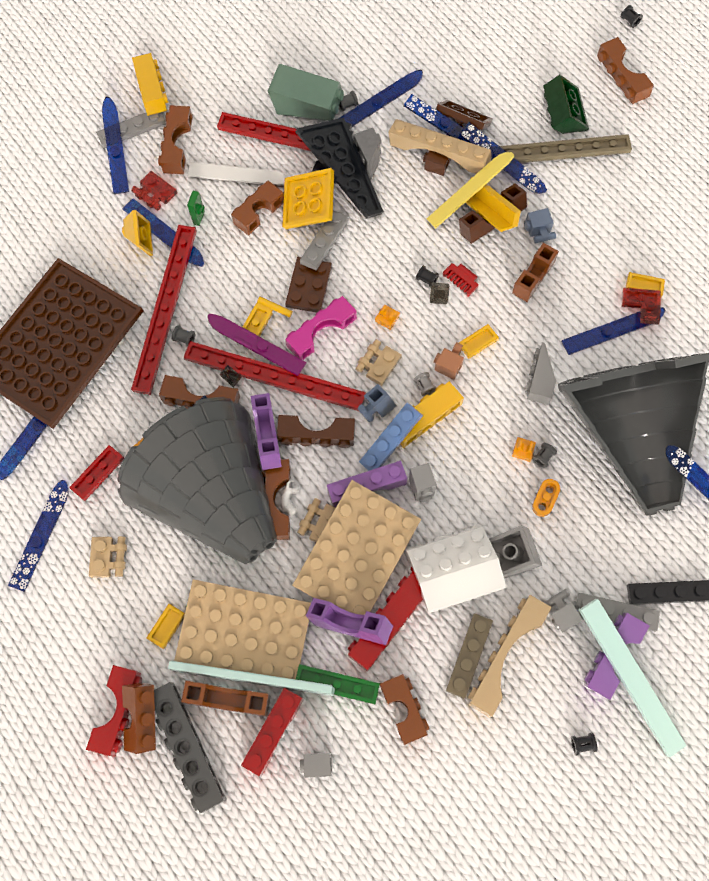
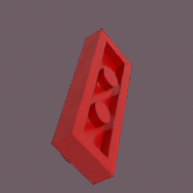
[69,445,124,501]

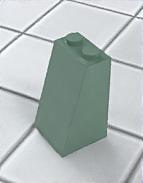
[268,64,344,121]

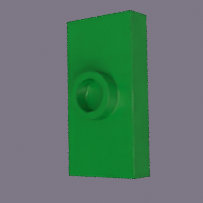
[187,190,205,226]

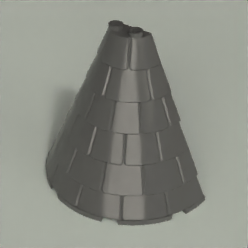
[558,353,709,516]
[117,397,277,564]

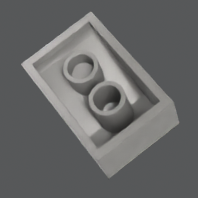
[489,525,543,578]

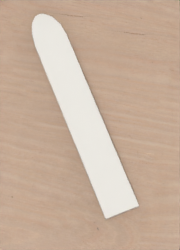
[188,162,288,186]

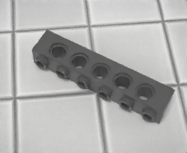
[154,682,226,813]

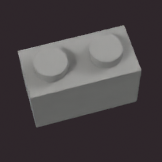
[409,463,437,502]
[300,753,332,778]

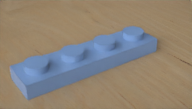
[359,403,423,471]

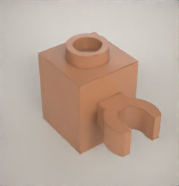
[433,342,464,380]

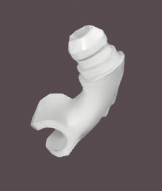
[281,480,299,516]

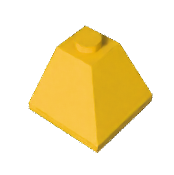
[122,210,153,256]

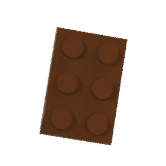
[436,100,493,131]
[285,257,332,313]

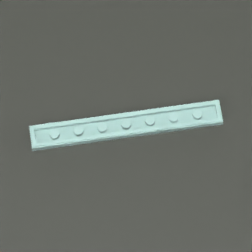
[579,599,687,757]
[168,661,335,696]

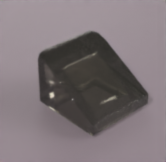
[430,283,449,304]
[219,365,242,388]

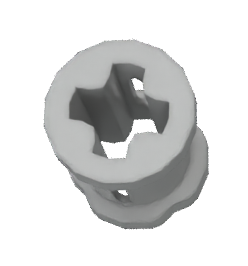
[414,372,436,397]

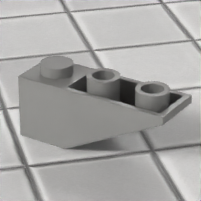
[525,342,556,405]

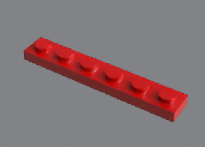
[217,112,310,151]

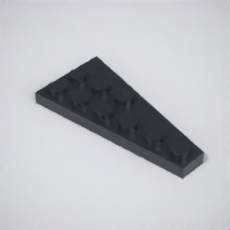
[295,117,384,219]

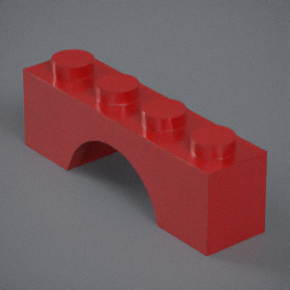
[86,665,142,757]
[241,688,304,776]

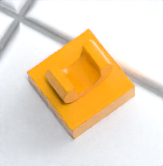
[375,304,400,330]
[512,437,536,462]

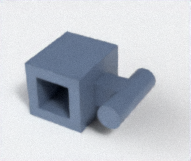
[524,208,556,244]
[358,384,397,422]

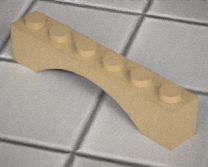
[388,119,491,174]
[467,595,552,718]

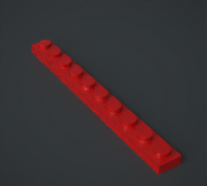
[131,225,197,395]
[184,341,366,411]

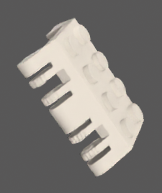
[404,524,506,613]

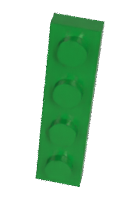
[295,664,380,705]

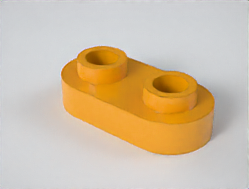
[532,479,560,517]

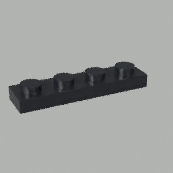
[627,580,709,605]

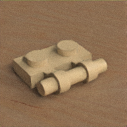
[355,339,402,386]
[297,498,335,542]
[89,536,127,578]

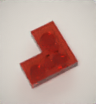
[622,288,661,325]

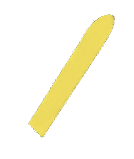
[426,152,514,229]

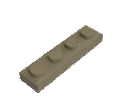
[446,613,493,699]

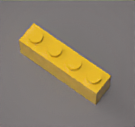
[132,53,168,116]
[400,381,464,448]

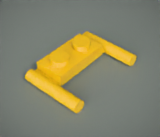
[236,296,293,343]

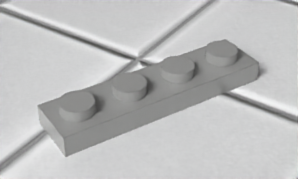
[96,112,166,149]
[300,210,349,270]
[576,593,660,632]

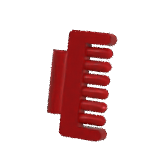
[443,263,478,296]

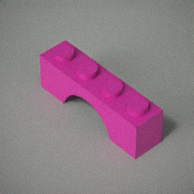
[285,296,357,360]

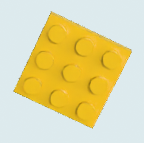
[282,168,334,229]

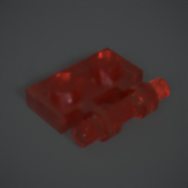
[131,171,177,211]

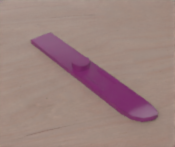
[207,314,307,376]

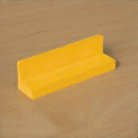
[465,177,521,232]

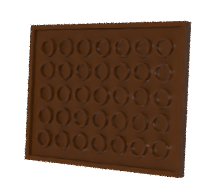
[0,258,144,429]

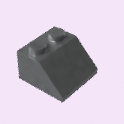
[354,127,382,181]

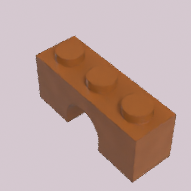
[231,180,284,236]
[512,243,559,302]
[380,674,430,745]
[122,683,156,754]

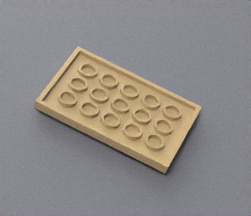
[292,480,421,615]
[174,579,311,679]

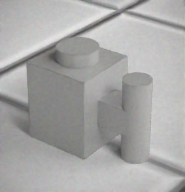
[545,589,584,633]

